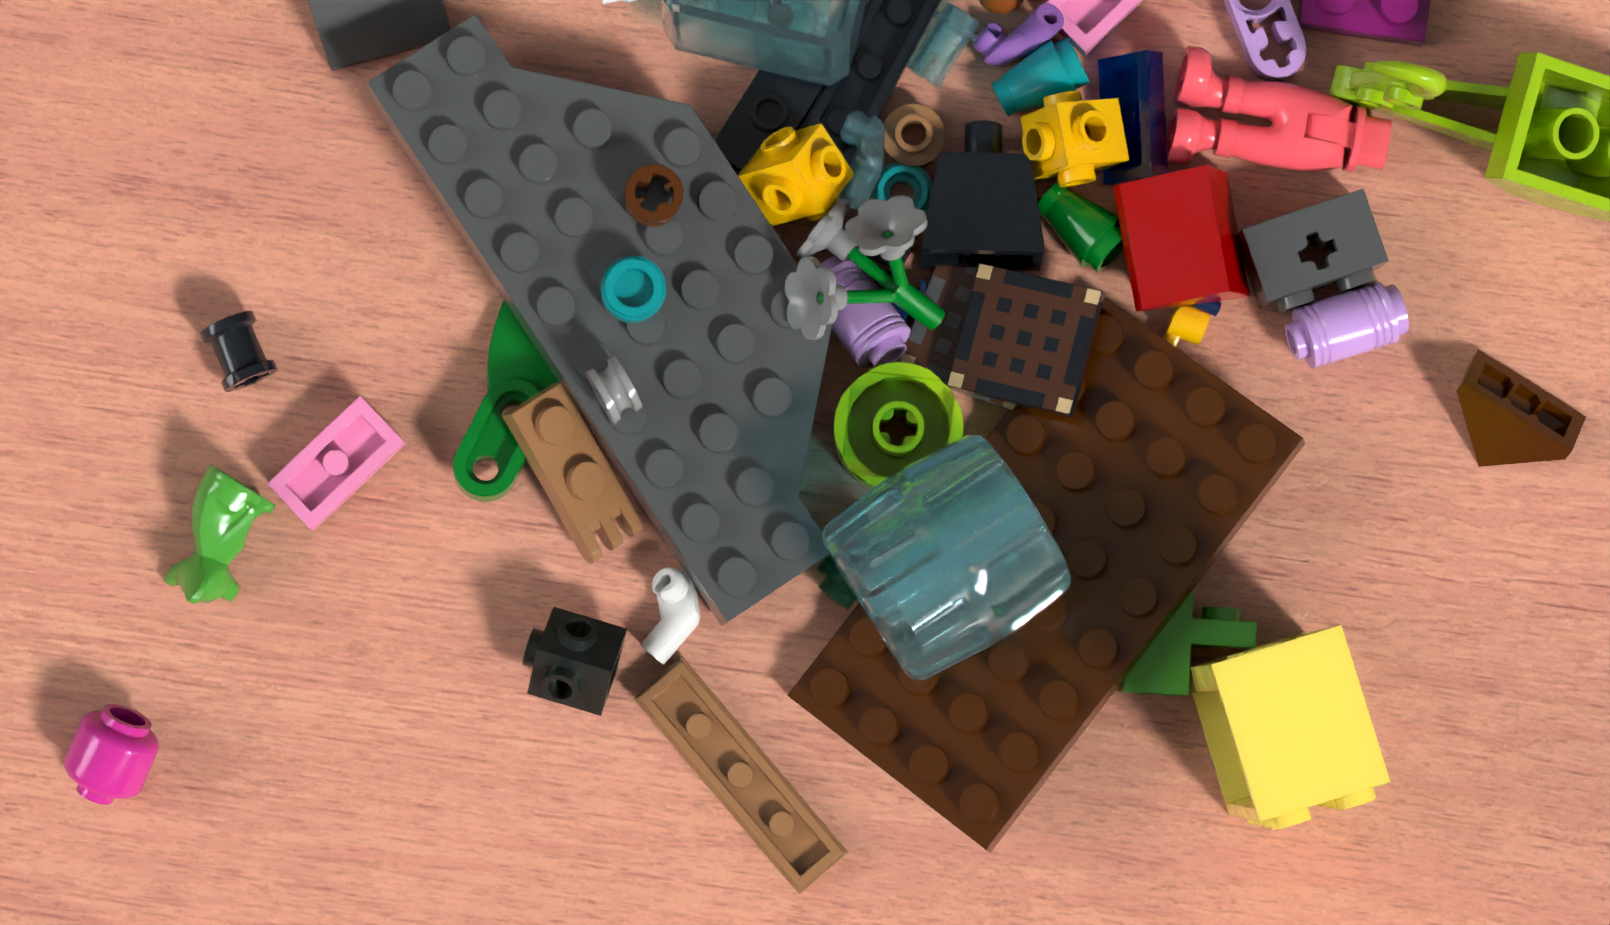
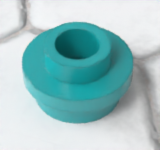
[871,162,933,215]

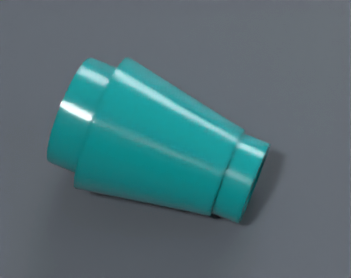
[991,37,1090,117]

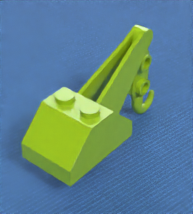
[1329,52,1610,222]

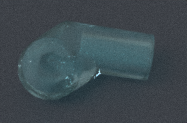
[838,110,885,209]

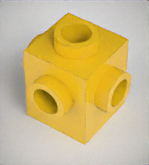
[1020,91,1129,187]
[738,123,854,226]

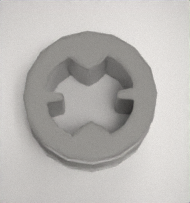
[586,356,643,424]

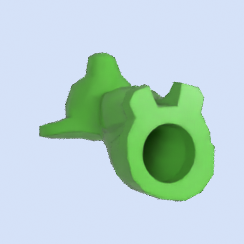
[163,464,276,604]

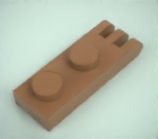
[502,382,643,564]

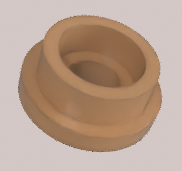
[882,104,945,167]

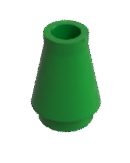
[1038,182,1124,273]

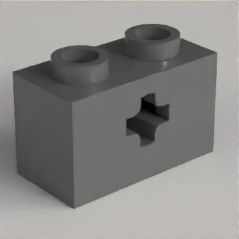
[1237,189,1389,313]

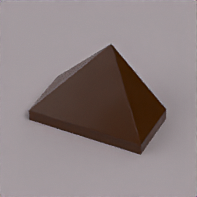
[1456,349,1586,467]

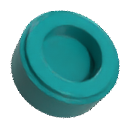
[600,256,666,324]

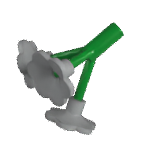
[784,195,945,340]

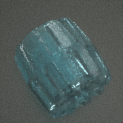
[822,434,1071,680]

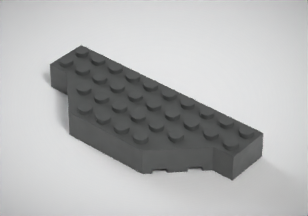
[367,14,835,626]

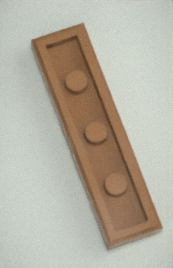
[634,657,848,894]

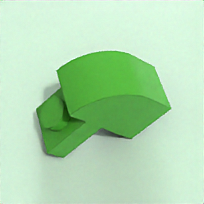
[1119,592,1257,696]

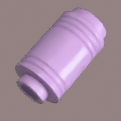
[821,256,911,368]
[1285,282,1409,369]

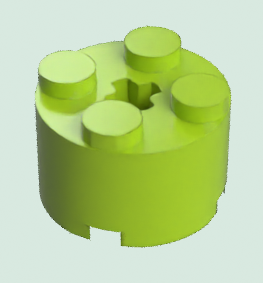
[833,362,964,496]

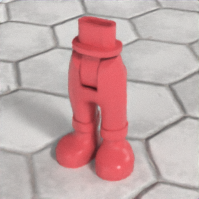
[1165,45,1392,173]

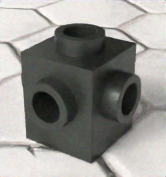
[522,607,627,716]

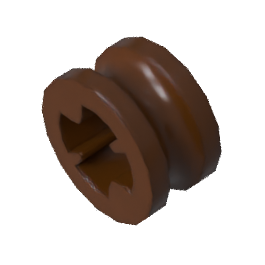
[623,164,684,227]

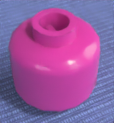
[64,704,159,805]

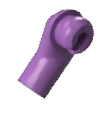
[973,3,1064,67]

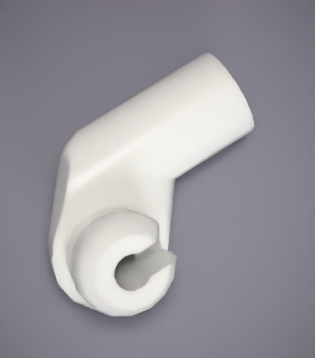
[640,567,701,665]

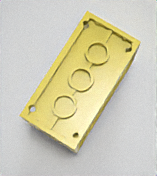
[1189,625,1391,830]

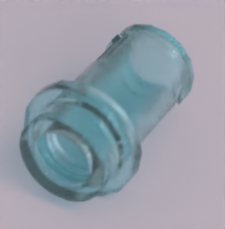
[906,3,980,89]

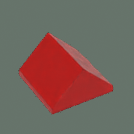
[1113,165,1250,312]

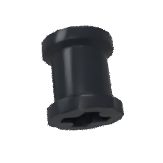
[200,311,278,392]

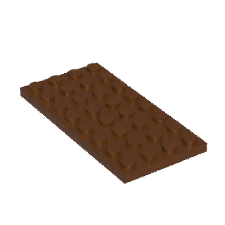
[787,298,1305,853]

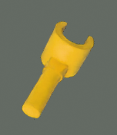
[1162,305,1210,347]

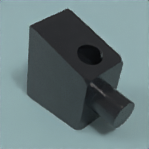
[920,120,1044,271]

